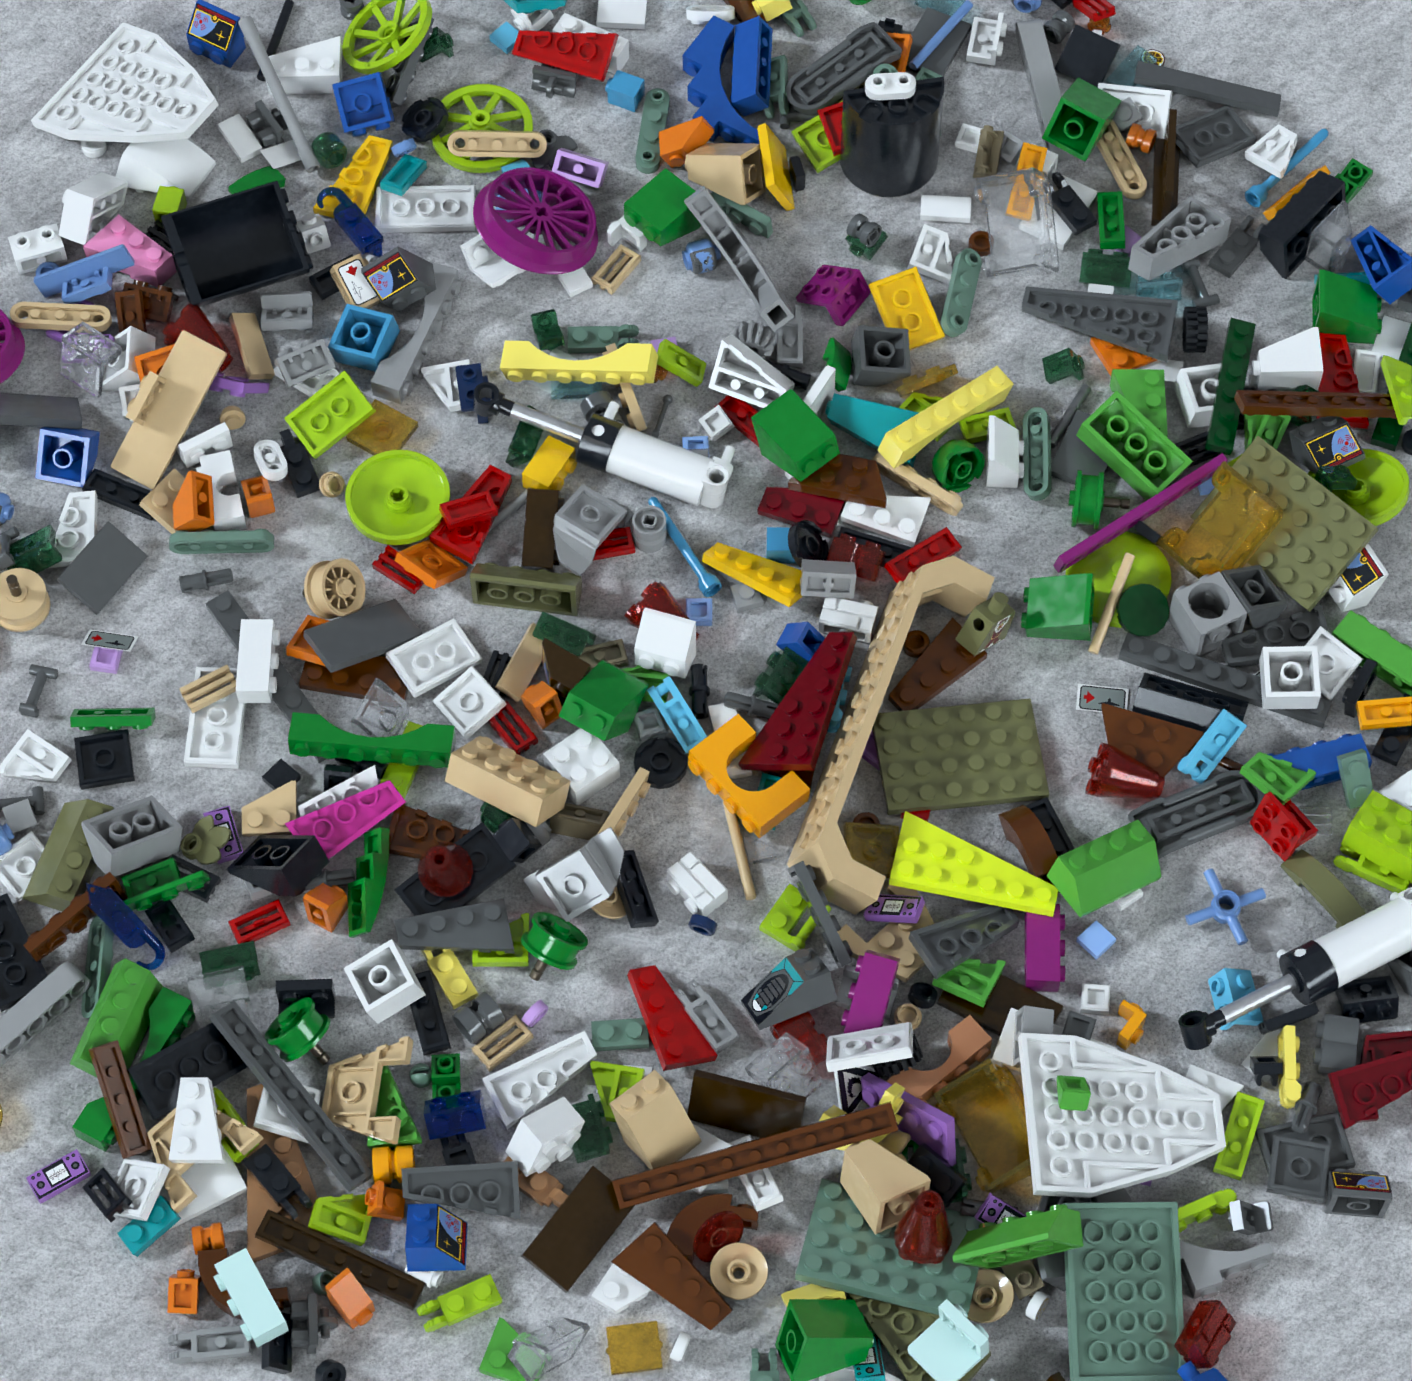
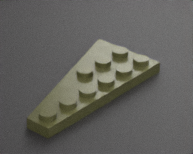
[846,1292,991,1381]

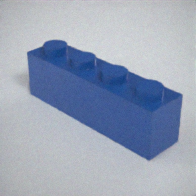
[730,16,773,117]
[1264,733,1372,795]

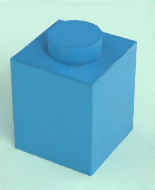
[605,70,645,112]
[766,527,797,564]

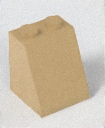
[685,143,765,205]
[609,1070,702,1169]
[840,1139,931,1235]

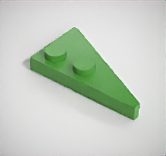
[367,1066,422,1150]

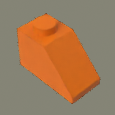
[659,116,714,168]
[173,470,215,532]
[521,681,562,730]
[303,883,348,933]
[325,1267,375,1329]

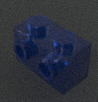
[424,1090,487,1140]

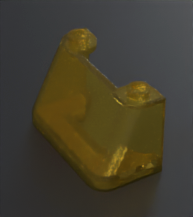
[1157,461,1283,579]
[933,1058,1031,1193]

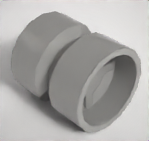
[632,505,667,553]

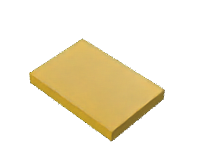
[757,123,795,211]
[868,267,945,350]

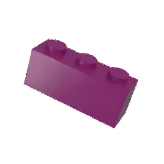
[1024,904,1066,992]
[841,950,900,1034]

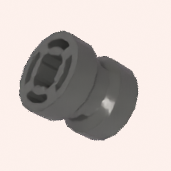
[1043,10,1076,44]
[846,213,882,248]

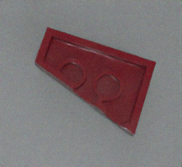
[757,487,846,538]

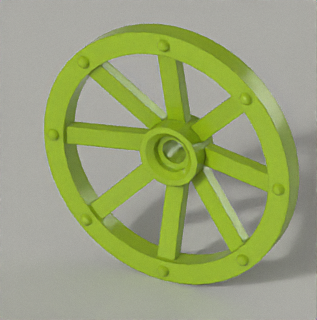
[342,0,432,74]
[431,84,533,173]

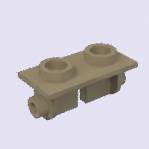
[973,125,1004,178]
[1001,1259,1045,1300]

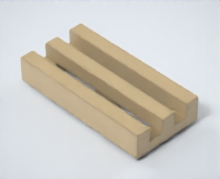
[591,244,641,295]
[179,665,236,714]
[471,1014,534,1072]

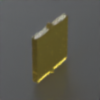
[606,1321,663,1375]

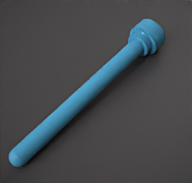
[1245,129,1329,207]
[648,497,722,597]

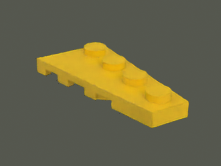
[313,135,393,225]
[702,542,803,608]

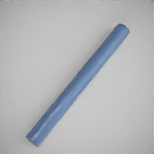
[909,0,973,70]

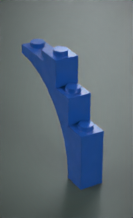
[682,16,760,144]

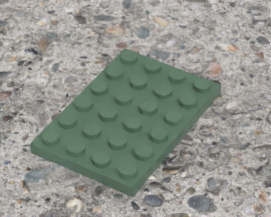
[795,1178,982,1315]
[1062,1202,1186,1381]

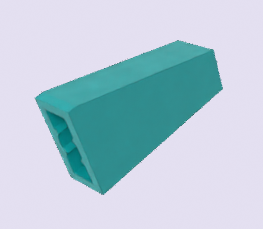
[825,393,918,467]

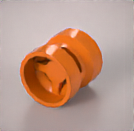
[1126,123,1157,154]
[192,1222,225,1255]

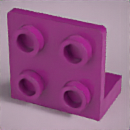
[796,264,871,326]

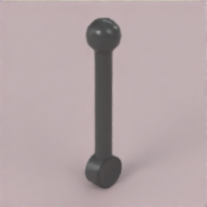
[652,395,673,438]

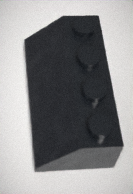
[1258,170,1347,279]
[1132,672,1249,747]

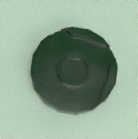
[1116,583,1169,637]

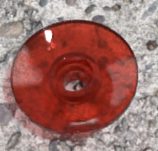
[693,1211,744,1262]

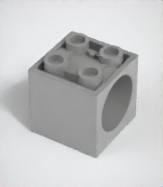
[1168,571,1247,657]

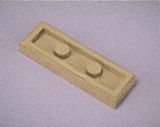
[229,313,275,379]
[495,622,555,702]

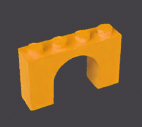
[688,714,810,839]

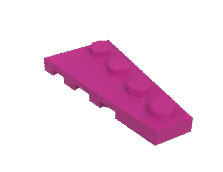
[285,780,406,859]

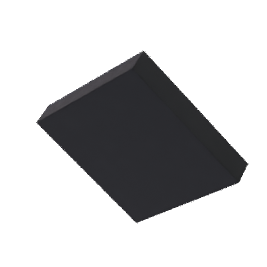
[1054,24,1121,88]
[74,729,135,790]

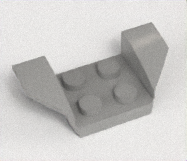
[553,484,634,576]
[523,827,625,922]

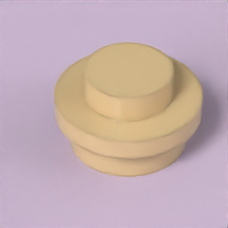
[219,406,246,430]
[319,471,345,498]
[894,1004,922,1030]

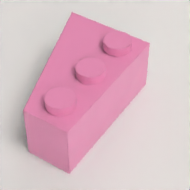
[83,214,177,287]

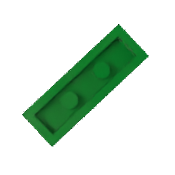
[1097,191,1125,250]
[70,707,156,731]

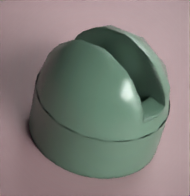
[409,1063,432,1088]
[312,1271,335,1296]

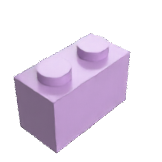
[551,148,609,188]

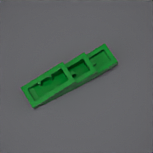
[348,827,390,938]

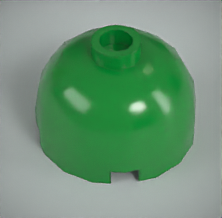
[932,439,985,493]

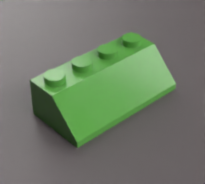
[1076,391,1193,501]
[1047,819,1161,918]
[69,958,163,1078]
[953,1204,1083,1269]

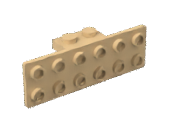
[110,330,227,490]

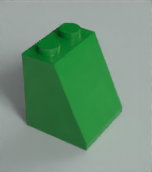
[1042,77,1122,162]
[624,168,701,247]
[1312,269,1382,344]
[751,389,840,482]
[1021,573,1095,641]
[559,660,649,741]
[775,1299,874,1381]

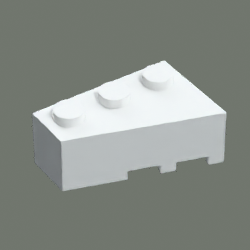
[58,172,128,245]

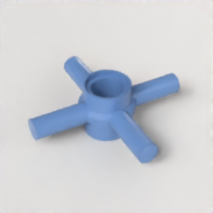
[1185,869,1266,945]

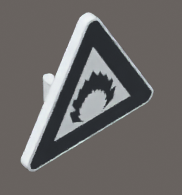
[834,1067,880,1113]

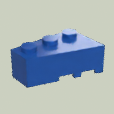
[1350,225,1412,304]

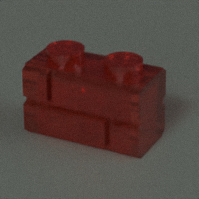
[1174,1300,1236,1369]

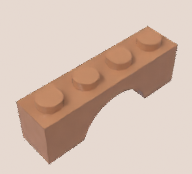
[886,1015,992,1103]

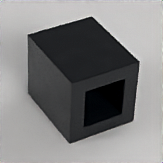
[492,818,542,863]

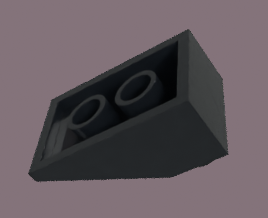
[227,835,330,897]

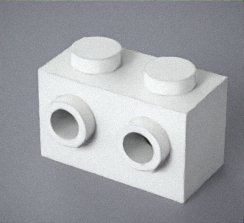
[8,223,68,275]

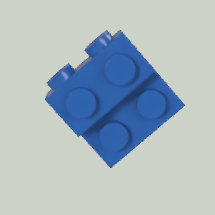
[332,72,395,137]

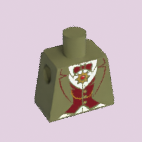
[955,592,1015,656]

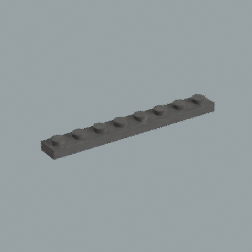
[206,590,326,763]
[1118,632,1332,728]
[210,1001,373,1192]

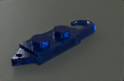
[317,187,384,257]
[86,883,165,970]

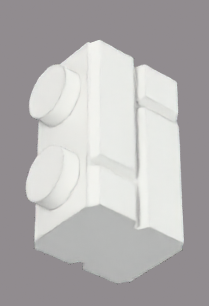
[818,597,878,644]
[666,852,728,917]

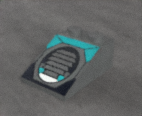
[741,947,838,1030]

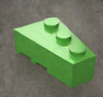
[1110,369,1168,437]

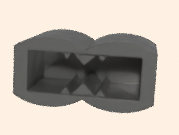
[1313,1013,1359,1074]

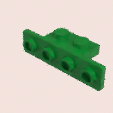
[100,858,210,921]

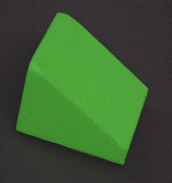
[1056,1075,1091,1111]

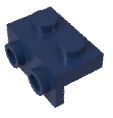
[455,363,491,424]

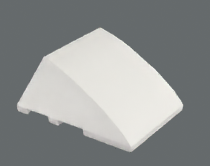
[115,137,216,200]

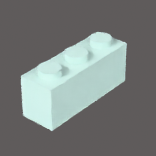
[213,1248,289,1348]

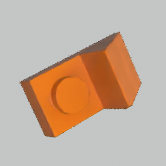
[241,476,275,518]

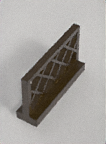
[1151,109,1180,226]

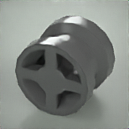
[339,0,364,20]

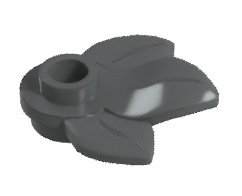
[531,129,578,169]

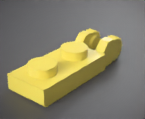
[421,949,478,1009]
[1277,1025,1302,1109]

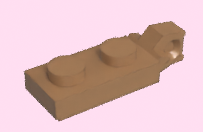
[504,1156,568,1208]

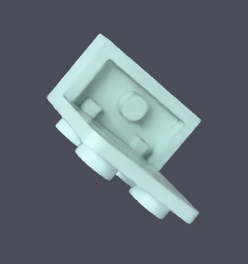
[908,1299,989,1381]

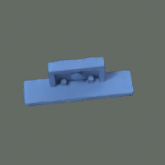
[34,244,135,304]

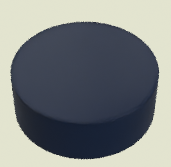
[688,914,718,936]

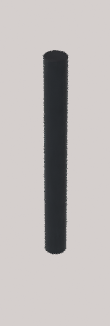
[257,0,294,81]

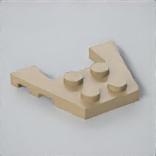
[837,885,935,983]
[322,1036,413,1144]
[147,1108,264,1213]

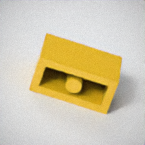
[522,435,577,492]

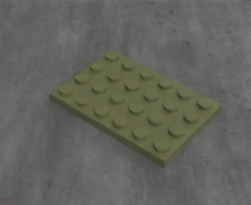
[1191,436,1379,612]
[872,698,1050,815]

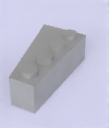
[1128,196,1231,281]

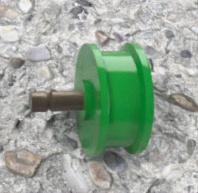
[1068,470,1130,530]
[521,912,588,981]
[264,997,330,1065]

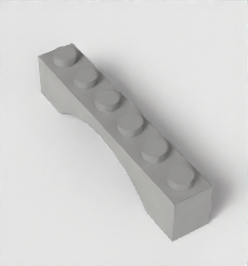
[371,261,461,404]

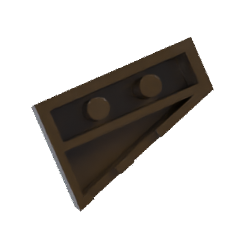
[521,488,565,573]

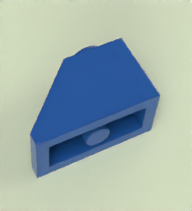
[776,621,825,666]

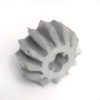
[733,320,776,359]

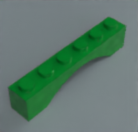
[288,712,456,768]
[72,986,196,1152]

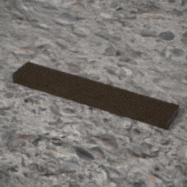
[255,1209,426,1311]

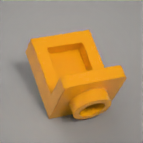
[1116,1000,1147,1051]

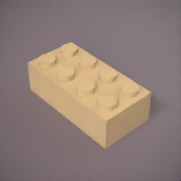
[445,736,571,827]

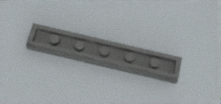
[1134,61,1281,117]

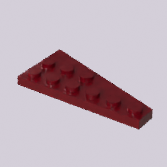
[738,632,857,771]

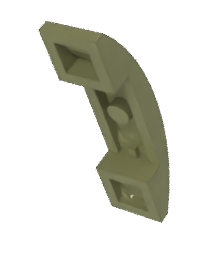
[1280,849,1366,928]

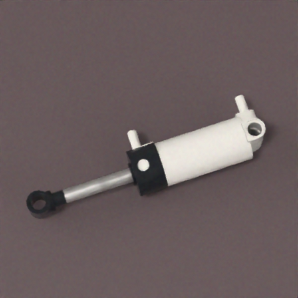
[473,382,736,508]
[1178,887,1412,1050]

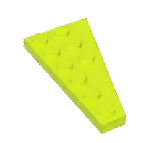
[889,811,1058,917]

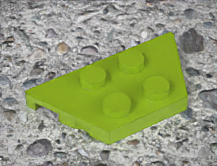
[1380,355,1412,425]

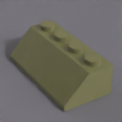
[470,563,582,616]
[23,799,114,912]

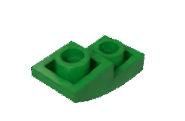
[1335,158,1373,205]
[228,165,286,194]
[822,337,851,392]
[431,1053,462,1114]

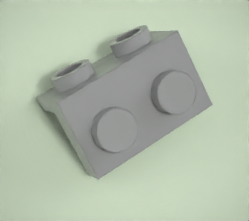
[261,291,314,332]

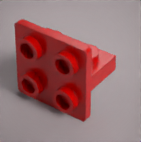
[1250,792,1319,861]

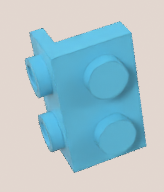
[1208,968,1264,1030]

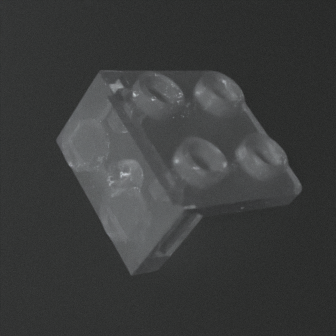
[745,1032,822,1097]

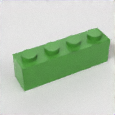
[1332,610,1412,696]

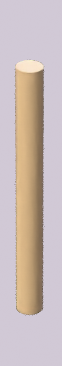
[1088,553,1135,655]
[722,801,756,900]

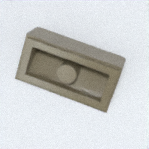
[549,803,610,840]

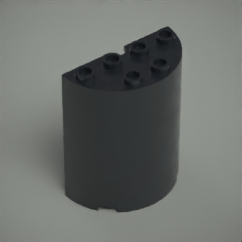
[840,77,944,197]
[161,181,313,309]

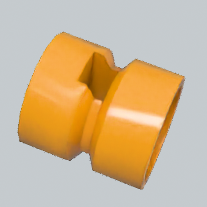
[372,1145,415,1184]

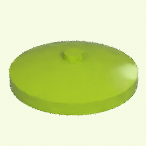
[1308,449,1410,526]
[345,450,451,545]
[1065,531,1172,628]

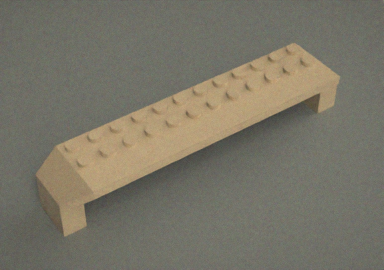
[787,556,995,915]

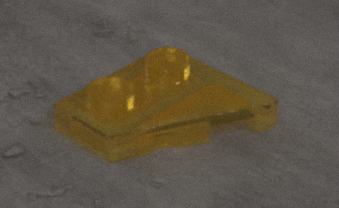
[897,363,958,397]

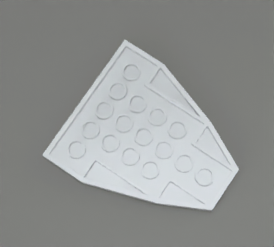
[31,23,219,143]
[1018,1033,1226,1198]

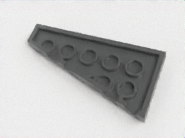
[1022,286,1178,363]

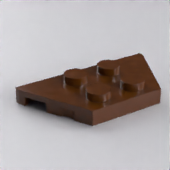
[788,454,887,509]
[1101,703,1203,777]

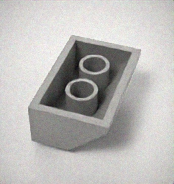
[81,795,182,877]

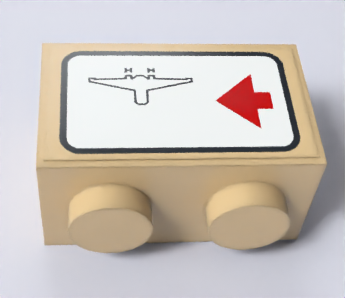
[330,253,381,309]

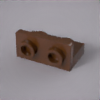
[123,280,179,324]

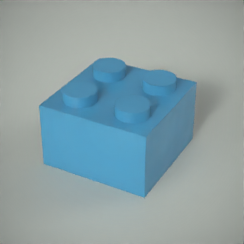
[328,304,400,372]

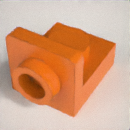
[365,1180,405,1221]
[167,1269,202,1314]

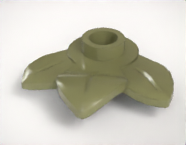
[180,815,231,865]

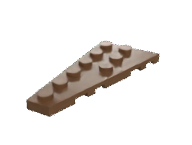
[247,1084,328,1263]

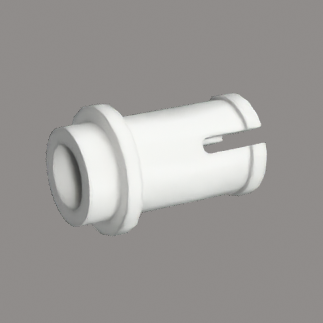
[404,1265,444,1288]

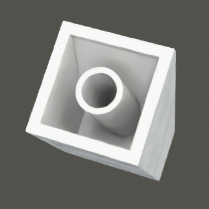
[1249,327,1323,392]

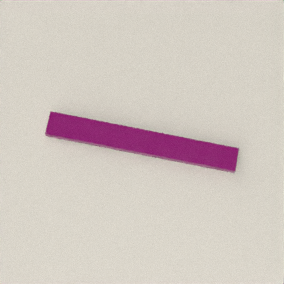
[1053,453,1228,573]

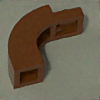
[998,805,1060,893]
[667,1194,759,1264]
[198,1248,291,1320]

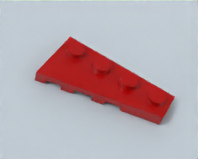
[627,965,718,1071]

